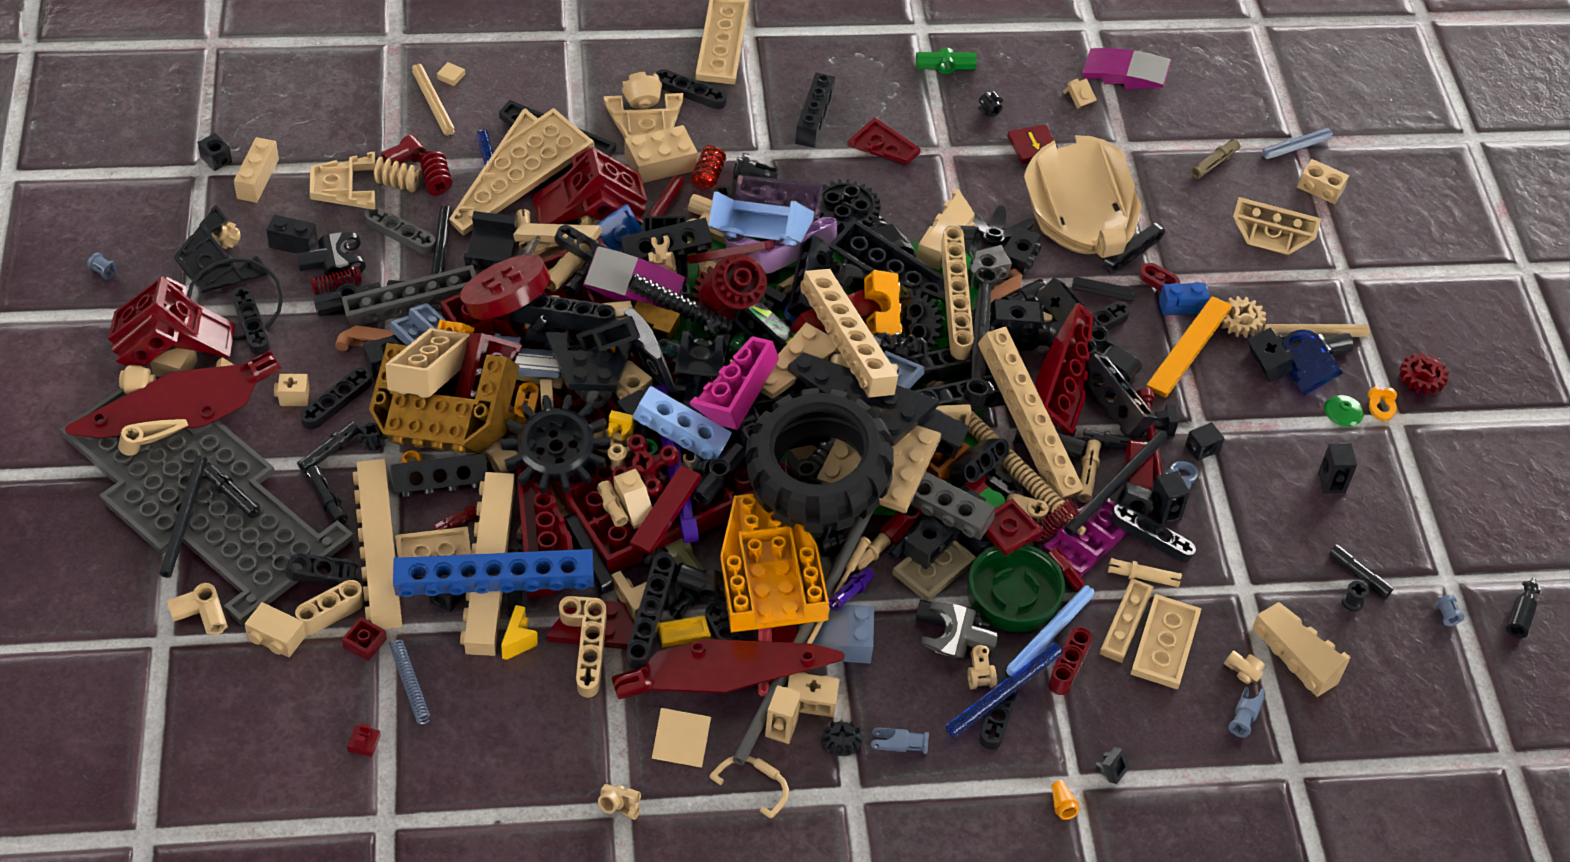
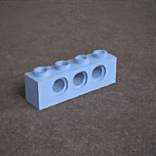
[632,386,732,462]

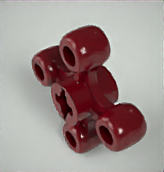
[612,434,680,499]

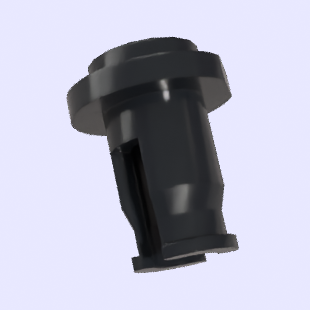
[732,153,778,187]

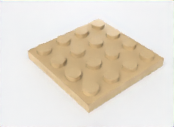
[817,425,941,514]

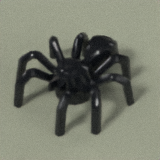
[875,332,927,357]

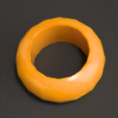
[401,450,423,463]

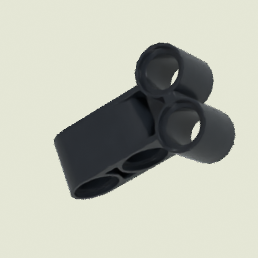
[1086,326,1142,383]

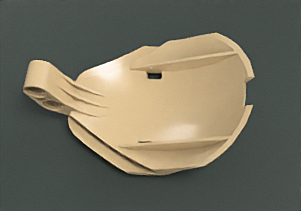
[1024,135,1142,258]

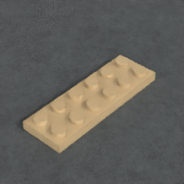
[695,0,749,85]

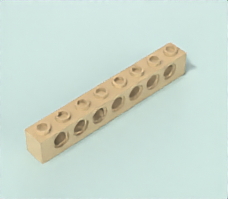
[800,269,898,398]
[978,327,1084,501]

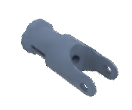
[1229,687,1265,738]
[871,727,929,754]

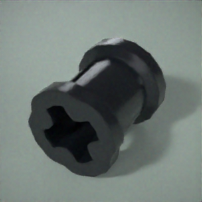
[1342,580,1369,611]

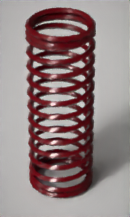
[310,267,362,294]
[1034,499,1079,544]

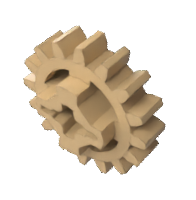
[1221,296,1266,338]

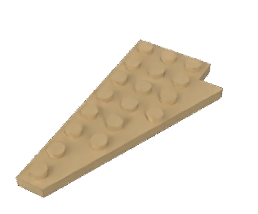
[449,108,595,236]

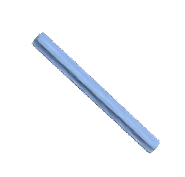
[1006,585,1094,678]

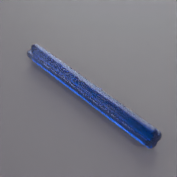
[945,642,1063,738]

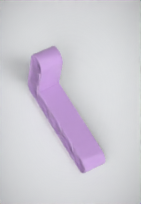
[725,217,837,274]

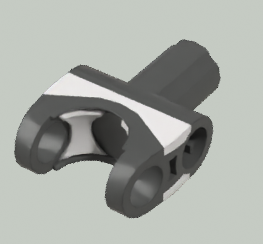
[921,602,997,659]

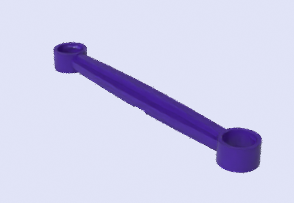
[652,385,699,543]

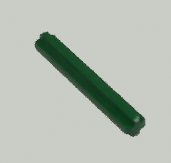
[728,328,750,354]

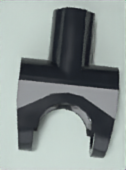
[297,232,366,279]

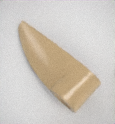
[118,419,188,456]

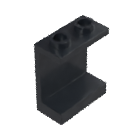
[464,211,518,270]

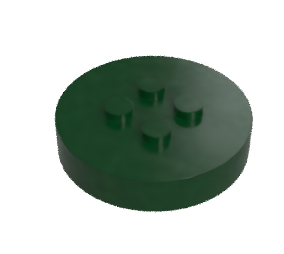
[967,544,1065,633]

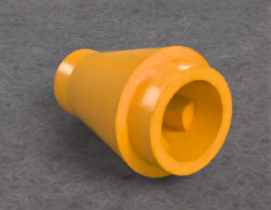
[1051,780,1079,820]

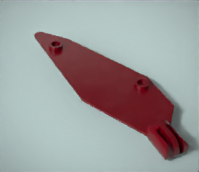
[65,350,282,438]
[611,639,844,699]

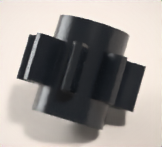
[978,91,1003,117]
[357,422,387,451]

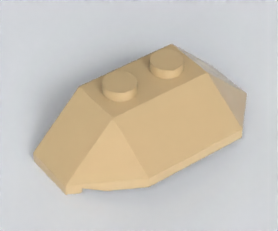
[1233,197,1322,255]

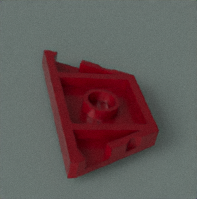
[546,601,634,649]

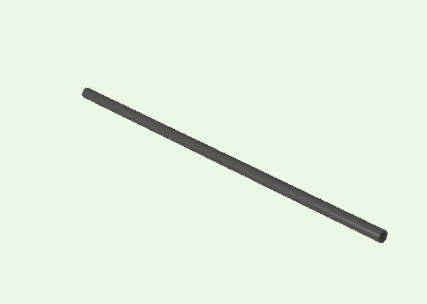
[733,511,874,765]

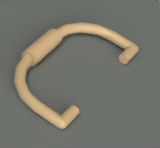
[710,756,789,818]

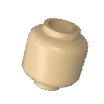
[119,365,156,394]

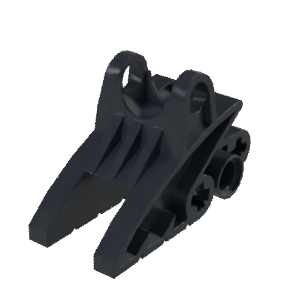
[674,329,731,417]

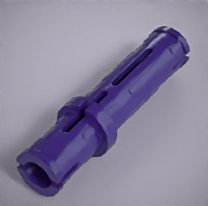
[828,567,874,611]

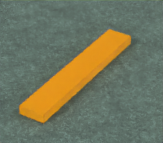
[1147,296,1231,398]

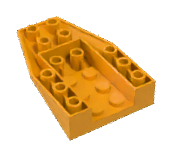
[720,494,829,632]

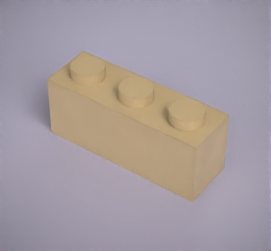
[234,137,279,203]

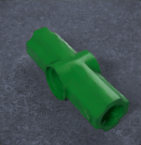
[915,48,977,74]

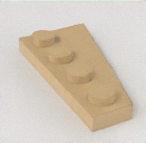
[760,323,840,398]

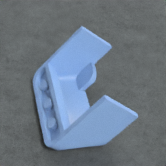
[708,192,814,246]

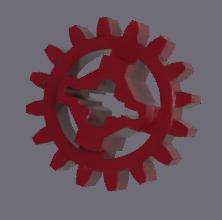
[1399,352,1449,395]

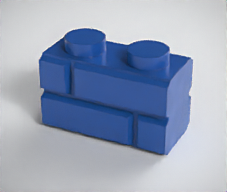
[1159,282,1210,316]

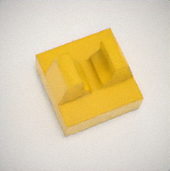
[608,410,634,441]

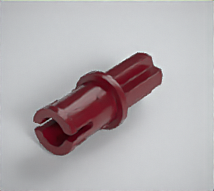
[1047,547,1085,592]

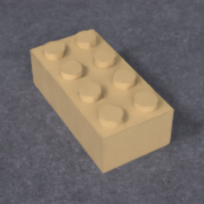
[385,328,470,398]

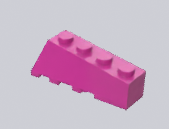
[690,336,779,430]

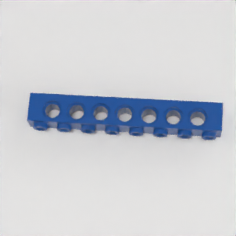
[393,549,594,597]

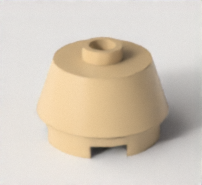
[622,72,662,109]

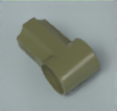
[663,538,704,571]

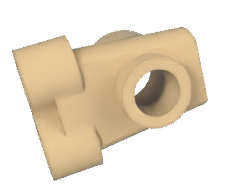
[1223,650,1265,684]
[598,784,641,820]

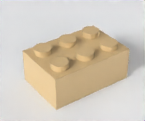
[624,125,698,183]

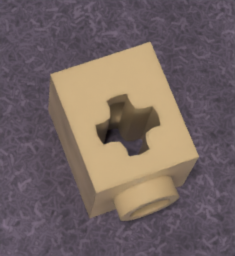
[274,374,310,406]

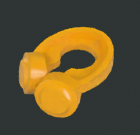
[1368,386,1397,421]

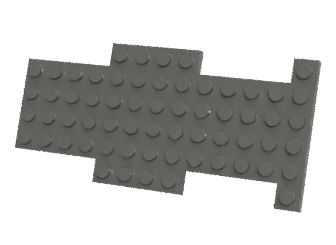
[59,388,354,625]

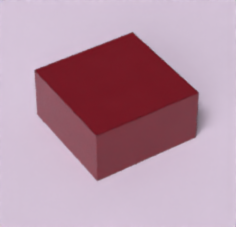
[342,617,387,661]

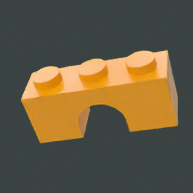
[864,270,902,339]

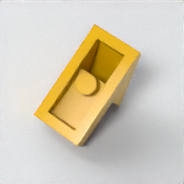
[501,605,538,660]

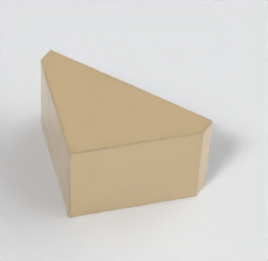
[150,348,198,377]

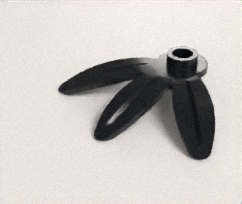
[969,205,1036,246]

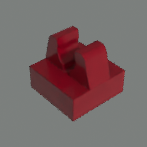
[347,723,381,757]

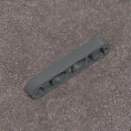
[364,206,436,254]

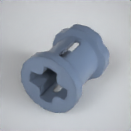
[87,253,118,280]
[1435,594,1465,626]

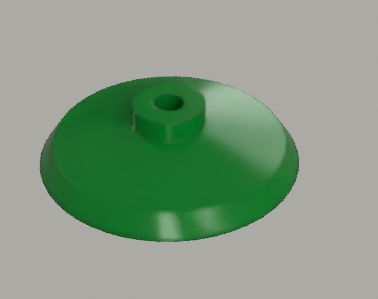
[1324,395,1364,427]

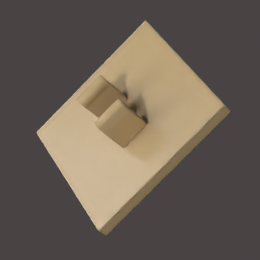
[652,708,711,768]

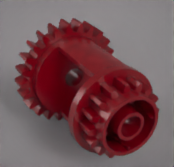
[690,254,767,333]

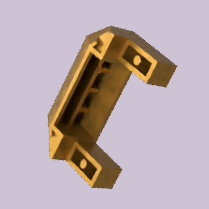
[369,343,520,454]

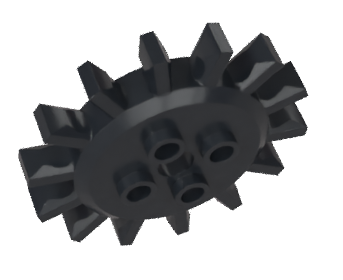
[501,394,611,495]

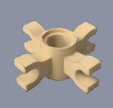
[648,235,677,273]

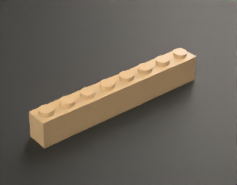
[353,459,402,629]
[460,472,515,656]

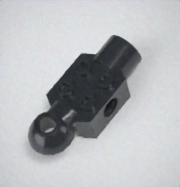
[971,299,1064,351]

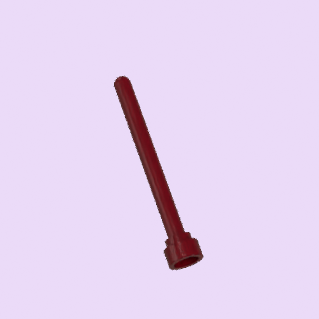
[1136,388,1163,480]

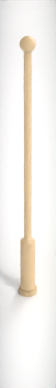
[807,537,871,644]

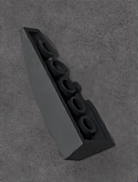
[828,219,946,303]

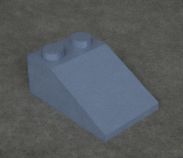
[798,605,874,664]

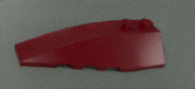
[1034,303,1094,435]
[516,465,573,598]

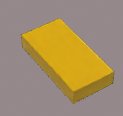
[658,615,710,648]

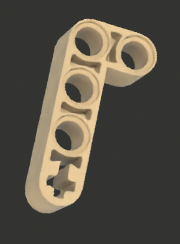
[559,596,607,698]

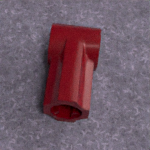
[380,135,426,166]

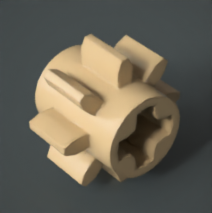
[212,221,240,249]

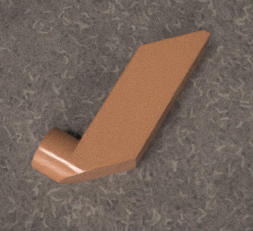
[991,269,1022,302]
[335,325,395,351]

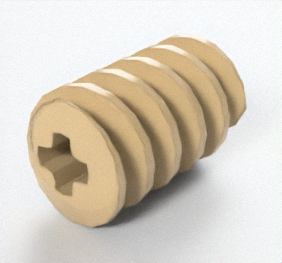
[374,157,421,193]

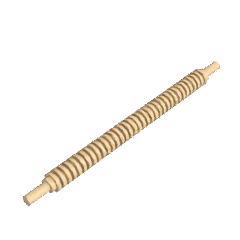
[922,380,1086,536]

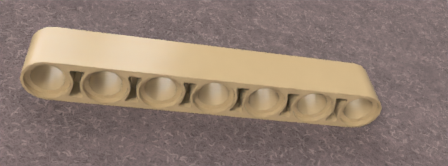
[941,225,974,360]

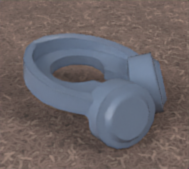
[1164,461,1198,489]

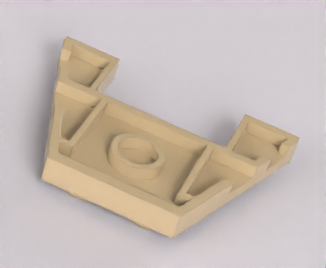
[604,93,683,139]
[310,152,375,209]

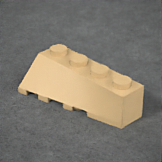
[916,188,976,270]
[1252,602,1351,697]

